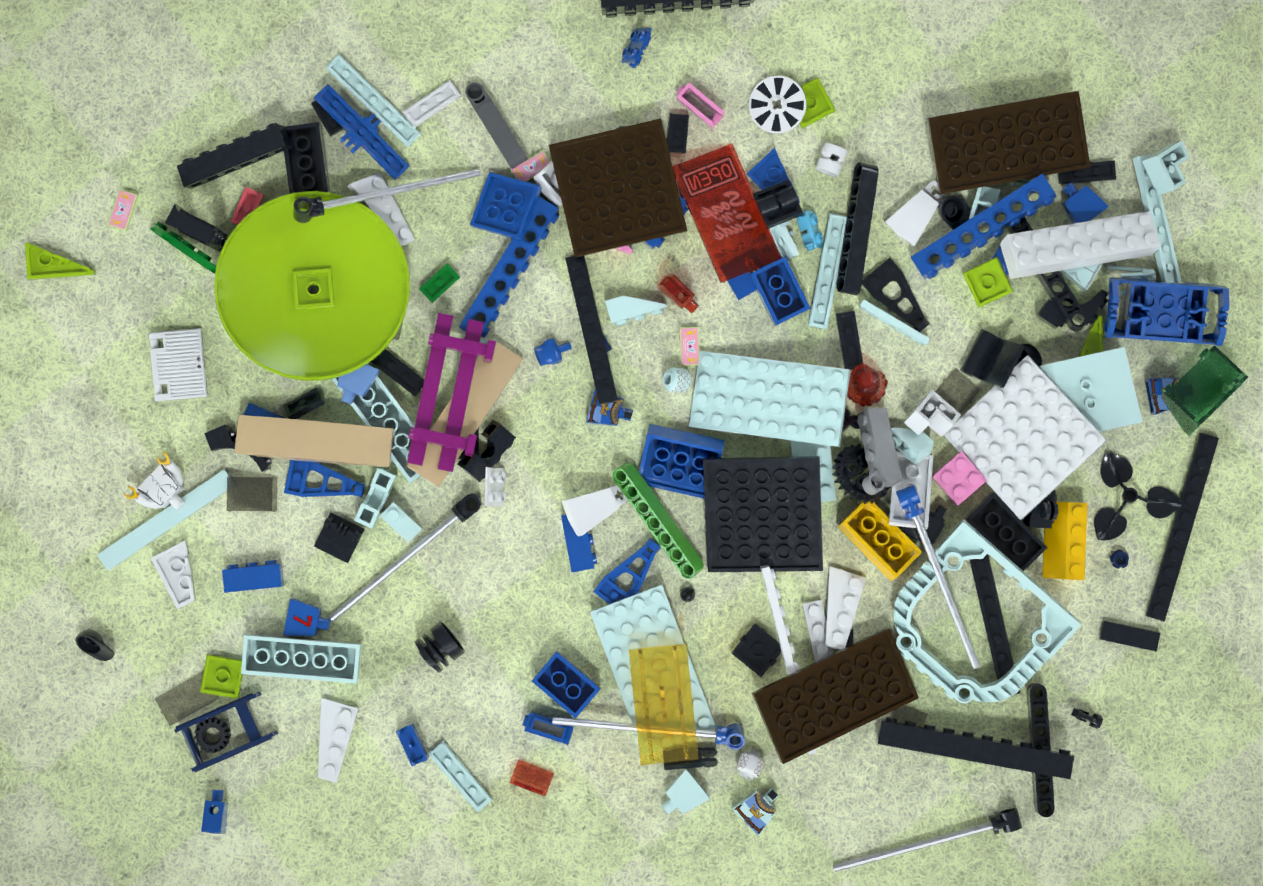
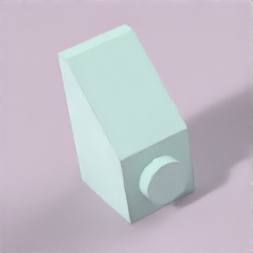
[380,502,422,542]

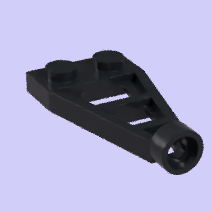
[862,258,930,332]

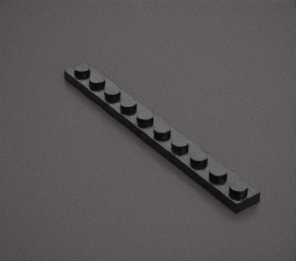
[1145,433,1219,622]

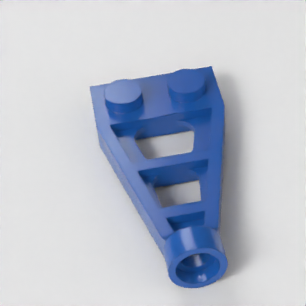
[284,460,365,498]
[593,538,661,604]

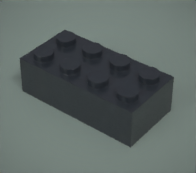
[284,122,331,194]
[964,492,1047,571]

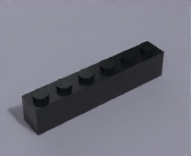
[177,123,292,189]

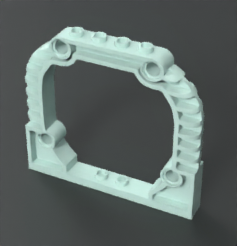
[894,519,1081,703]

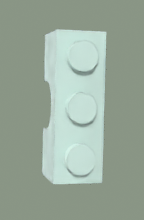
[354,468,398,529]

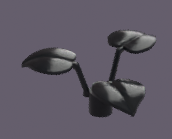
[1094,452,1182,541]

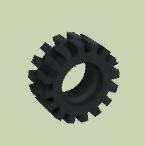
[194,717,231,753]

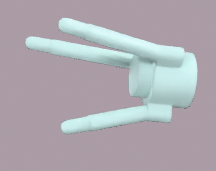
[1107,265,1156,295]

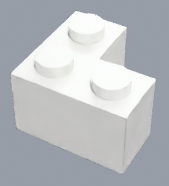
[904,390,961,437]

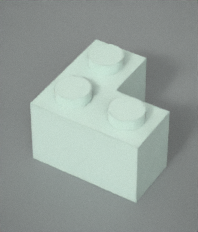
[1142,140,1190,195]

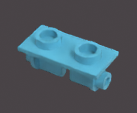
[797,211,823,251]

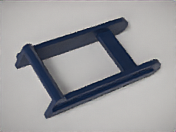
[174,692,279,773]

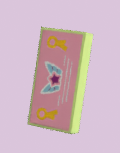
[510,151,550,182]
[108,189,139,231]
[680,327,700,366]

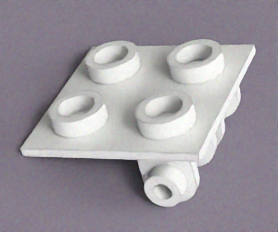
[485,467,506,507]

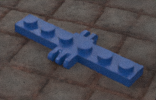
[314,84,410,180]

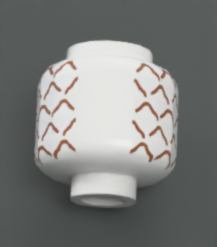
[737,750,764,780]

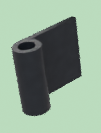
[960,329,1025,388]

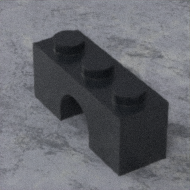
[457,420,516,482]

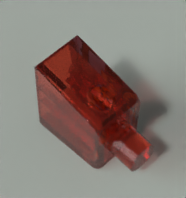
[656,273,699,314]

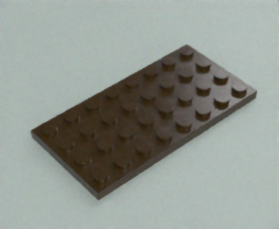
[927,91,1090,195]
[751,628,919,764]

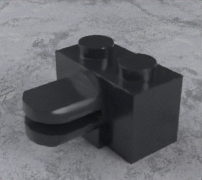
[1023,490,1058,529]

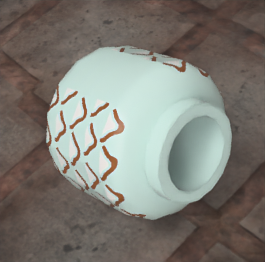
[662,367,692,393]

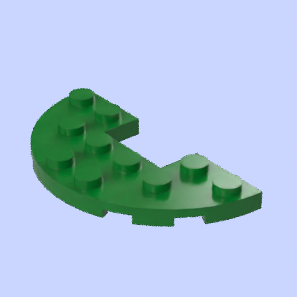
[150,221,217,274]

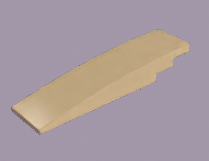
[406,338,523,487]
[234,415,394,467]

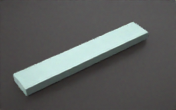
[326,54,421,147]
[808,213,847,330]

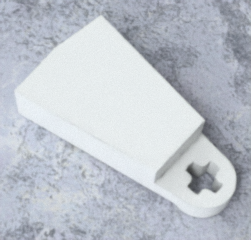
[884,180,945,247]
[562,485,628,536]

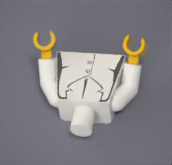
[123,451,185,510]

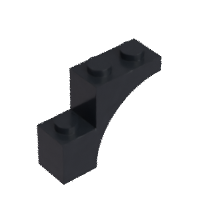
[1036,289,1109,329]
[204,425,272,472]

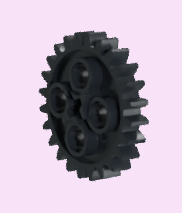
[832,444,891,504]

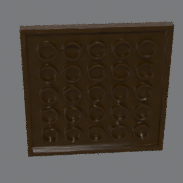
[549,118,687,258]

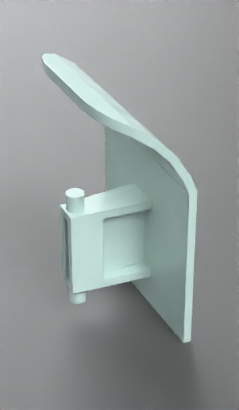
[1039,347,1143,432]

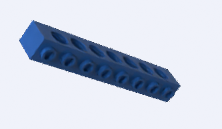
[911,174,1056,279]
[459,197,560,338]

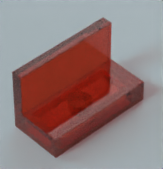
[510,759,554,797]

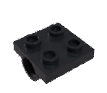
[753,180,803,229]

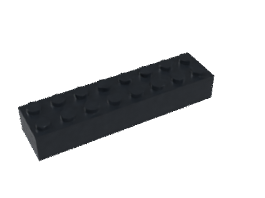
[601,0,754,18]

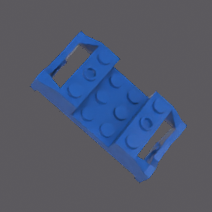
[1103,277,1230,346]

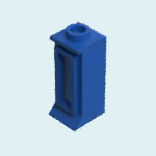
[522,711,574,745]

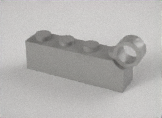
[857,408,902,495]

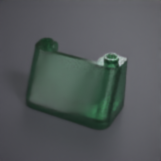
[1161,345,1248,436]

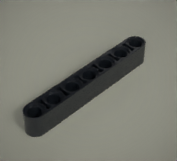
[836,162,879,296]
[1008,217,1087,332]
[1027,683,1055,818]

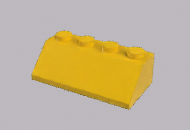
[837,501,922,581]
[1042,502,1088,580]

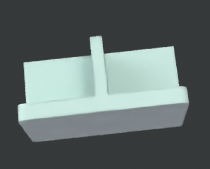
[969,186,1002,228]

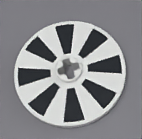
[749,76,806,134]

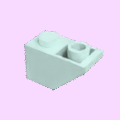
[891,427,934,465]

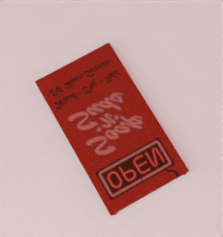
[672,144,782,283]

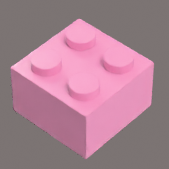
[932,451,987,506]

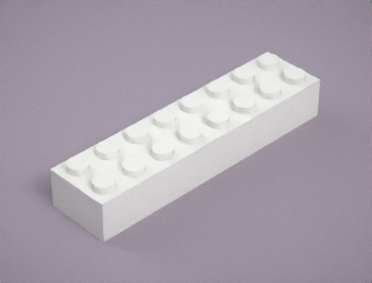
[1000,211,1161,279]

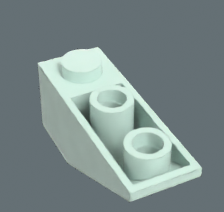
[605,296,667,326]

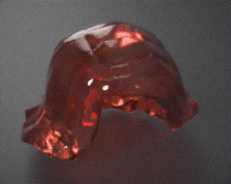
[847,364,888,407]

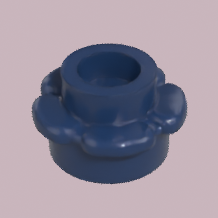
[1110,550,1129,569]

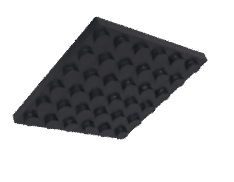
[703,456,823,572]

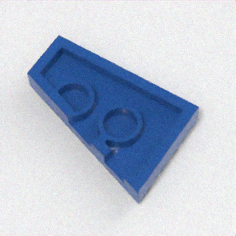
[747,147,800,203]

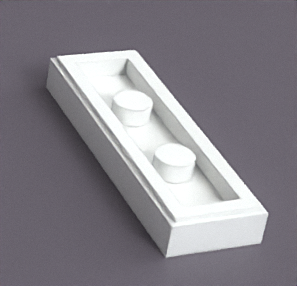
[403,80,461,128]

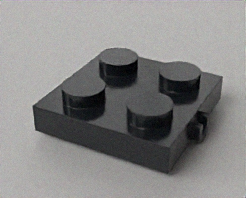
[731,624,782,677]

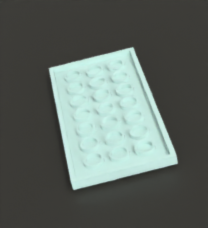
[689,351,851,447]
[590,584,716,755]

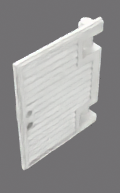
[149,328,207,401]

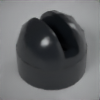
[680,587,695,602]

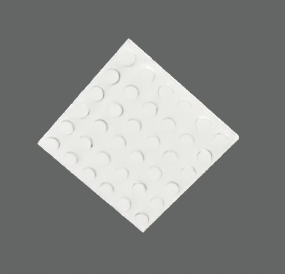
[944,356,1107,520]

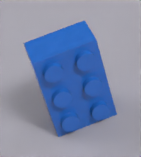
[749,257,811,326]
[532,651,601,719]

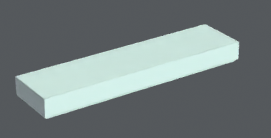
[859,300,930,346]
[428,741,492,812]

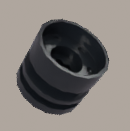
[415,621,465,673]

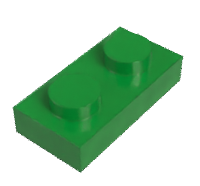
[419,264,460,304]

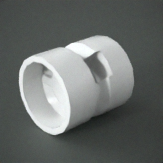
[815,143,848,177]

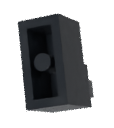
[897,505,947,546]

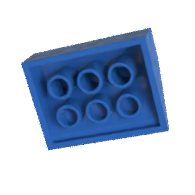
[639,424,725,499]

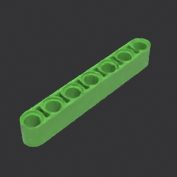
[612,463,704,579]

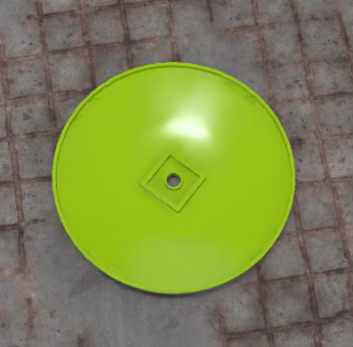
[214,191,410,381]

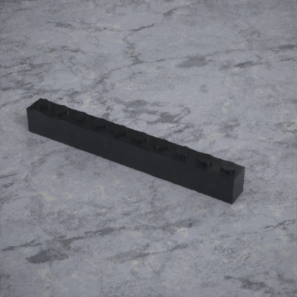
[878,717,1075,780]

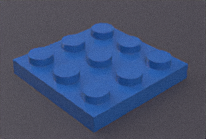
[470,172,542,241]

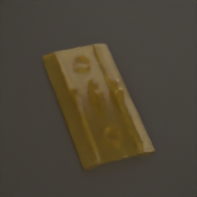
[628,644,699,766]

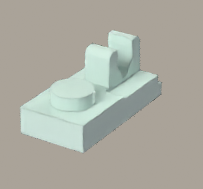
[769,221,799,261]

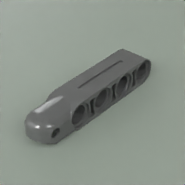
[465,83,528,169]

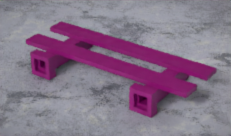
[407,313,496,472]

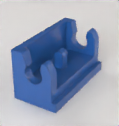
[396,723,429,767]

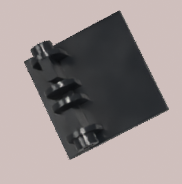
[314,512,365,563]

